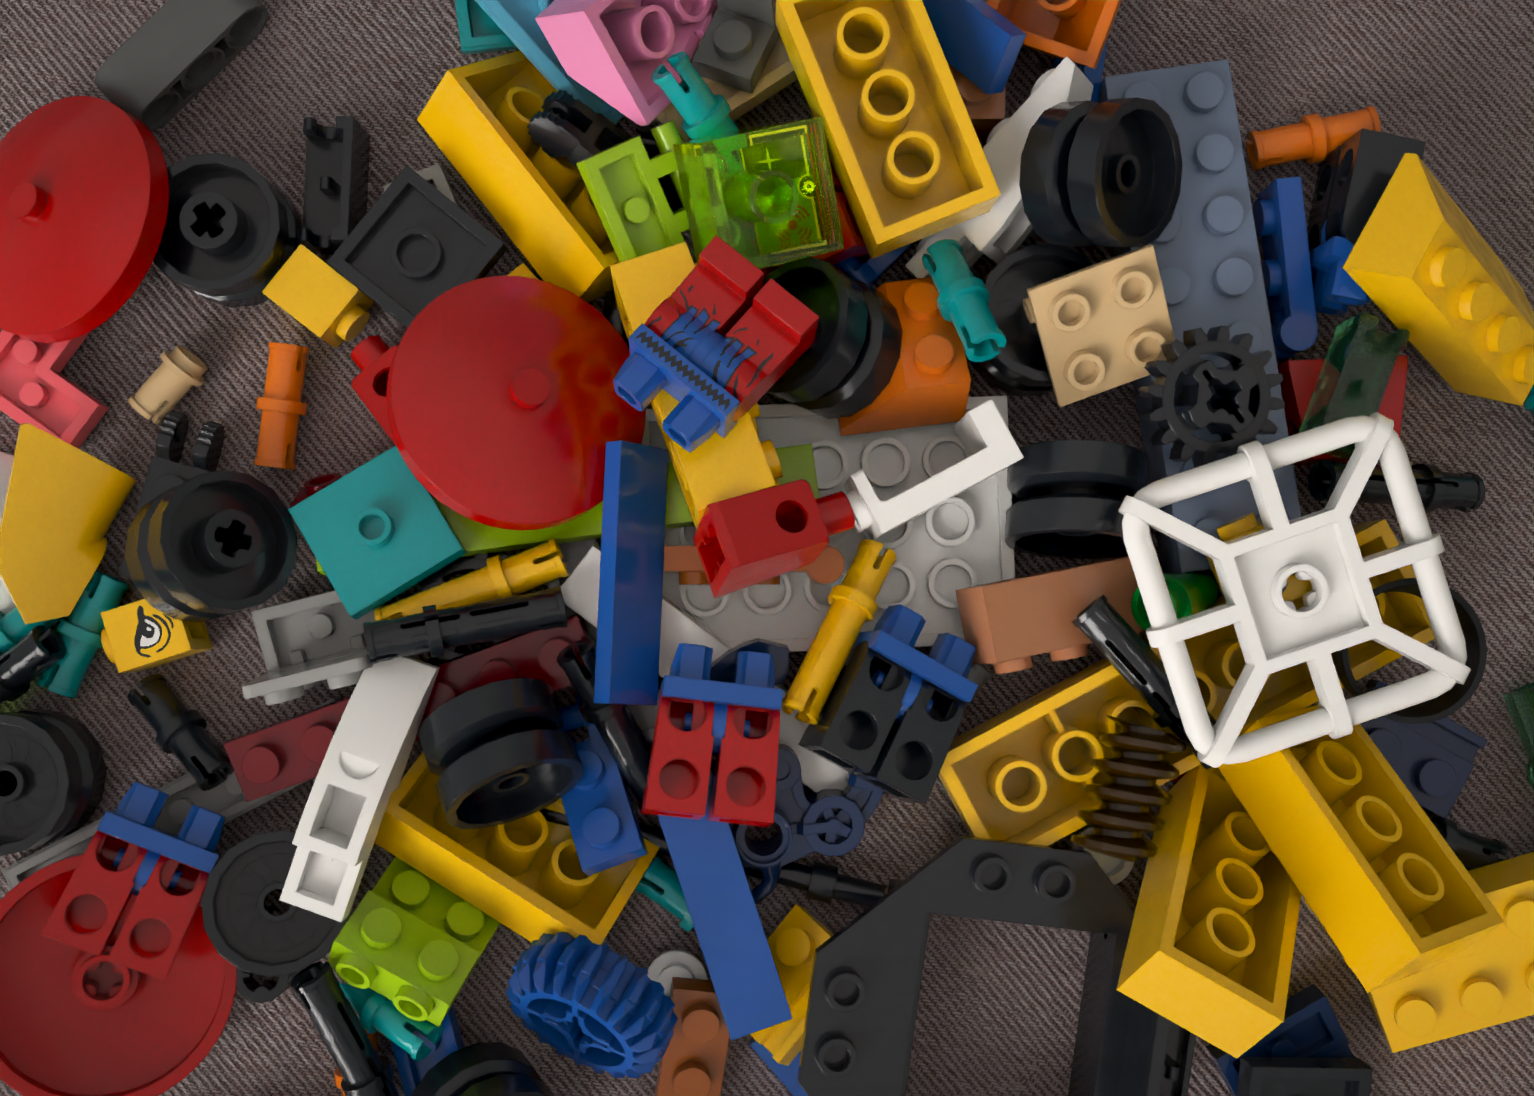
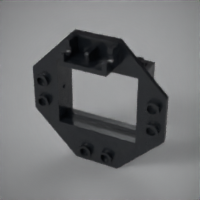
[797,836,1196,1096]

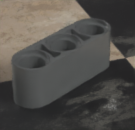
[95,0,269,132]

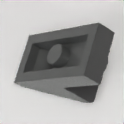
[692,0,780,93]

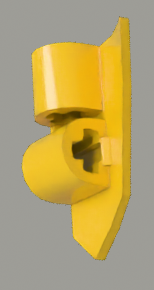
[0,423,137,624]

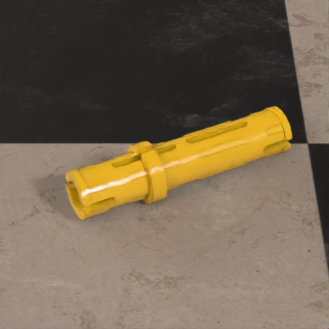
[374,538,570,621]
[781,539,897,725]

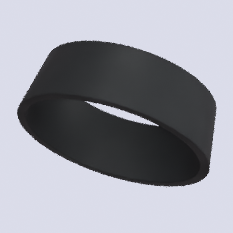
[1332,578,1487,724]

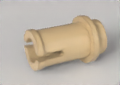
[128,345,208,425]

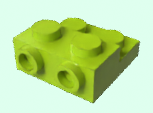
[327,856,501,1027]

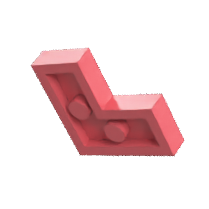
[0,330,109,449]

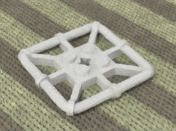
[1118,412,1471,768]

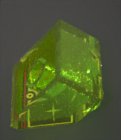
[673,116,844,269]

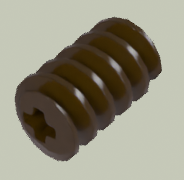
[1070,715,1187,862]

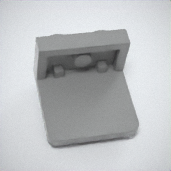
[241,590,385,705]

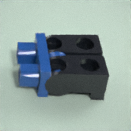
[1307,128,1426,316]
[798,604,978,804]

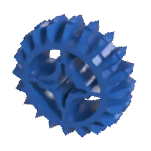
[506,932,678,1078]

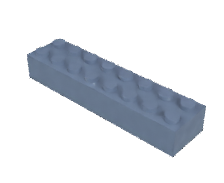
[1099,59,1301,573]

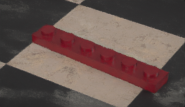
[223,613,591,802]

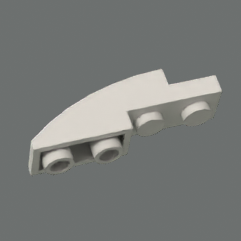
[905,56,1094,279]
[279,656,440,922]

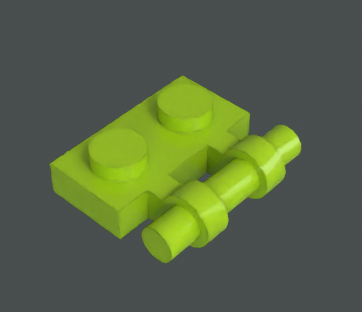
[576,120,724,262]

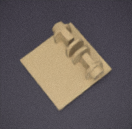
[1022,244,1175,408]

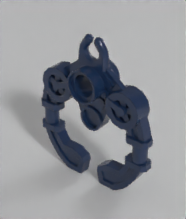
[710,638,886,905]

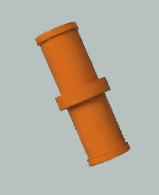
[1246,106,1381,171]
[254,342,310,470]

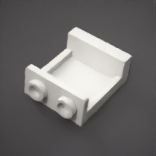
[844,399,1024,540]

